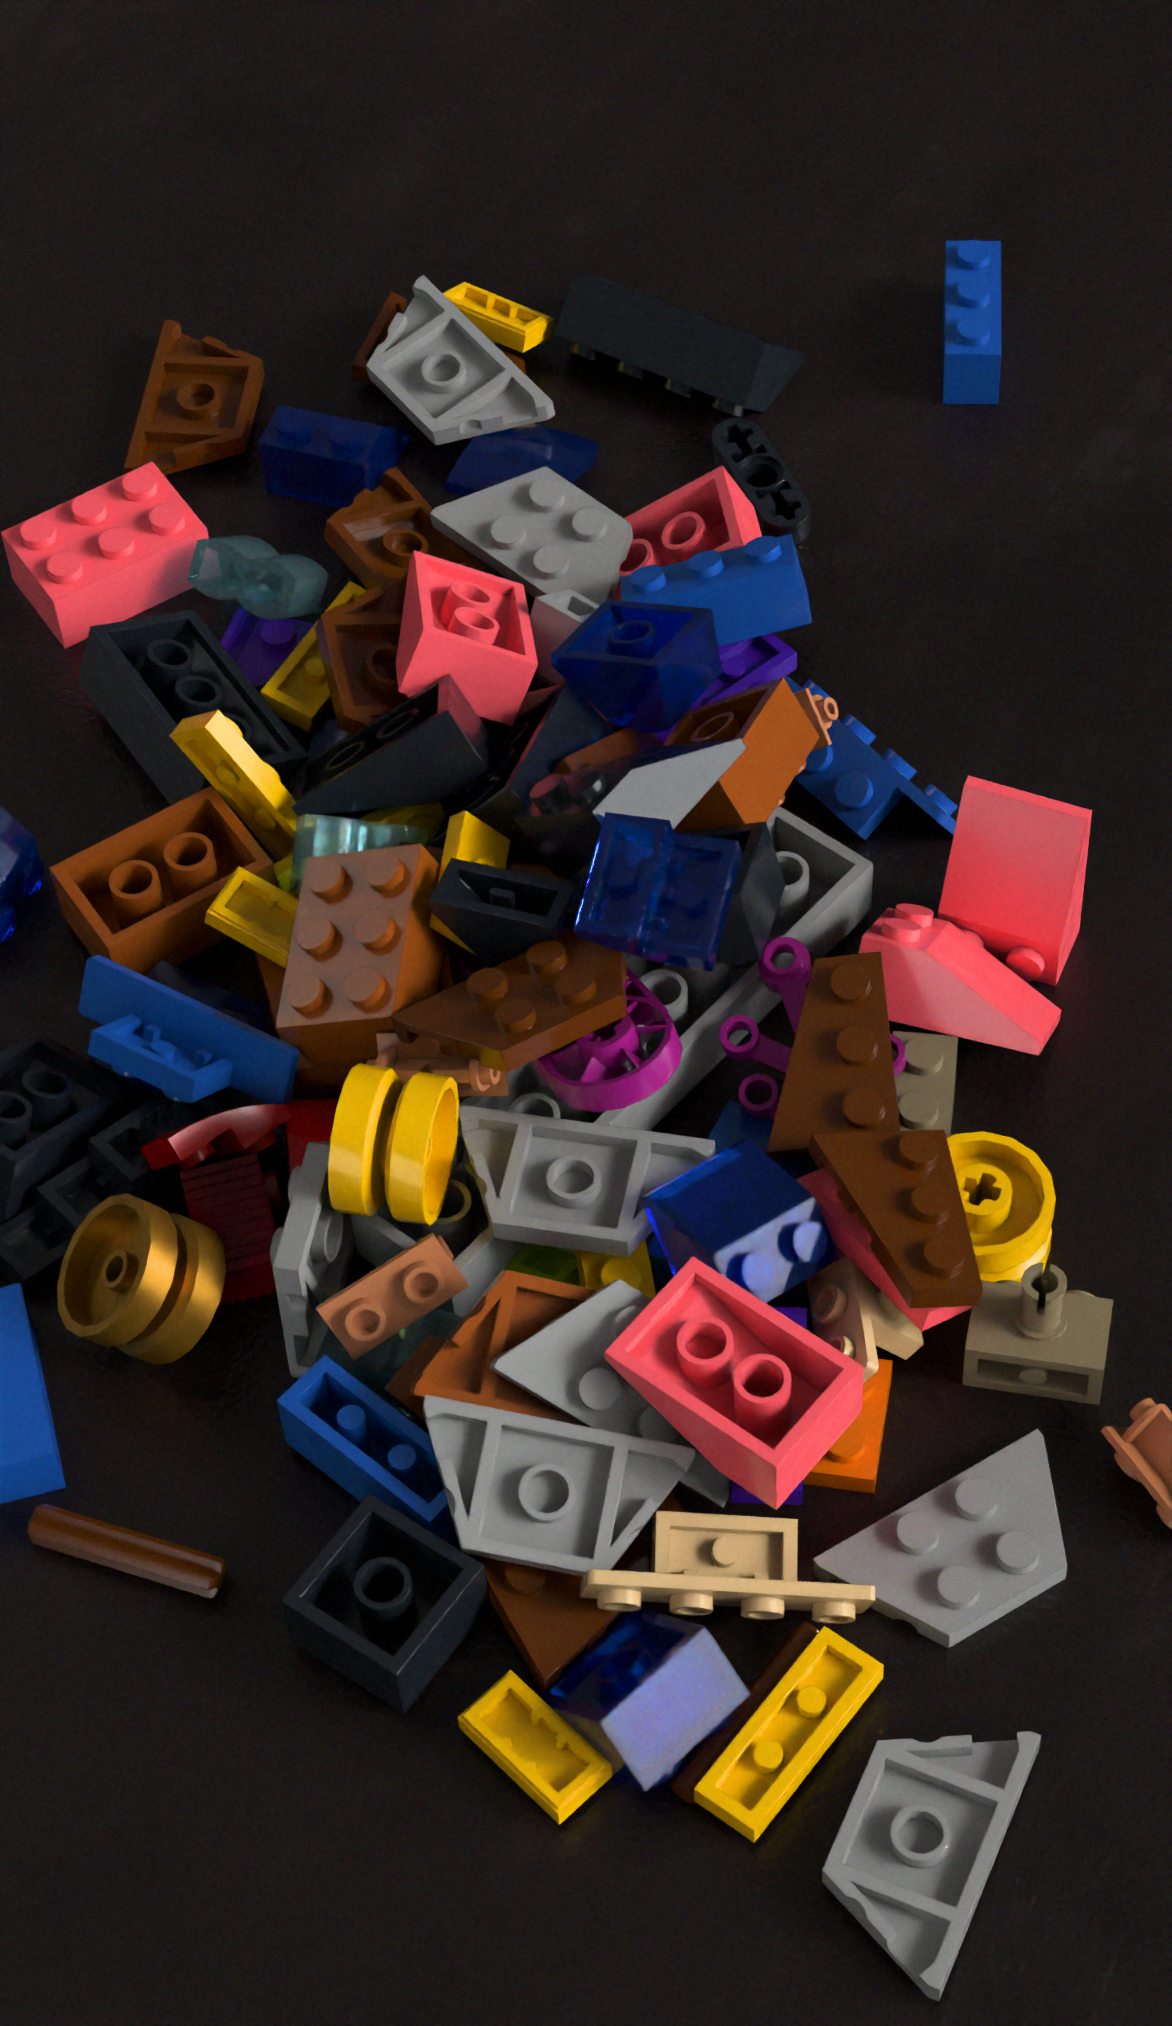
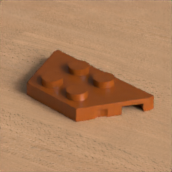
[409,1270,597,1426]

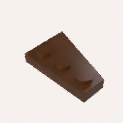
[766,951,900,1161]

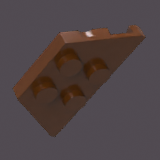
[124,320,265,476]
[323,467,491,591]
[315,571,408,734]
[391,909,627,1073]

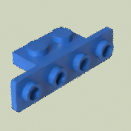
[784,675,958,840]
[78,955,300,1105]

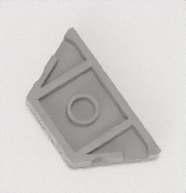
[366,275,555,445]
[430,466,633,609]
[459,1105,715,1257]
[270,1141,356,1379]
[488,1279,730,1507]
[423,1394,696,1577]
[813,1429,1067,1648]
[822,1731,1041,2001]

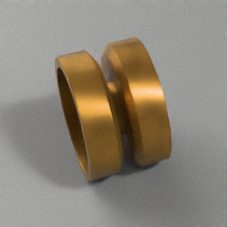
[57,1193,226,1365]

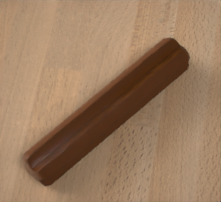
[27,1504,227,1598]

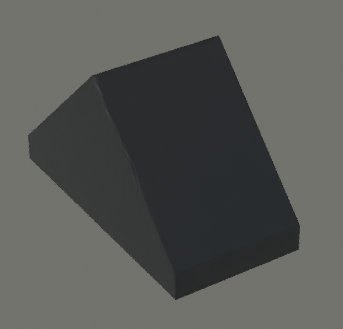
[429,858,576,968]

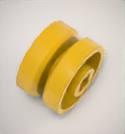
[328,1063,459,1226]
[947,1131,1056,1283]

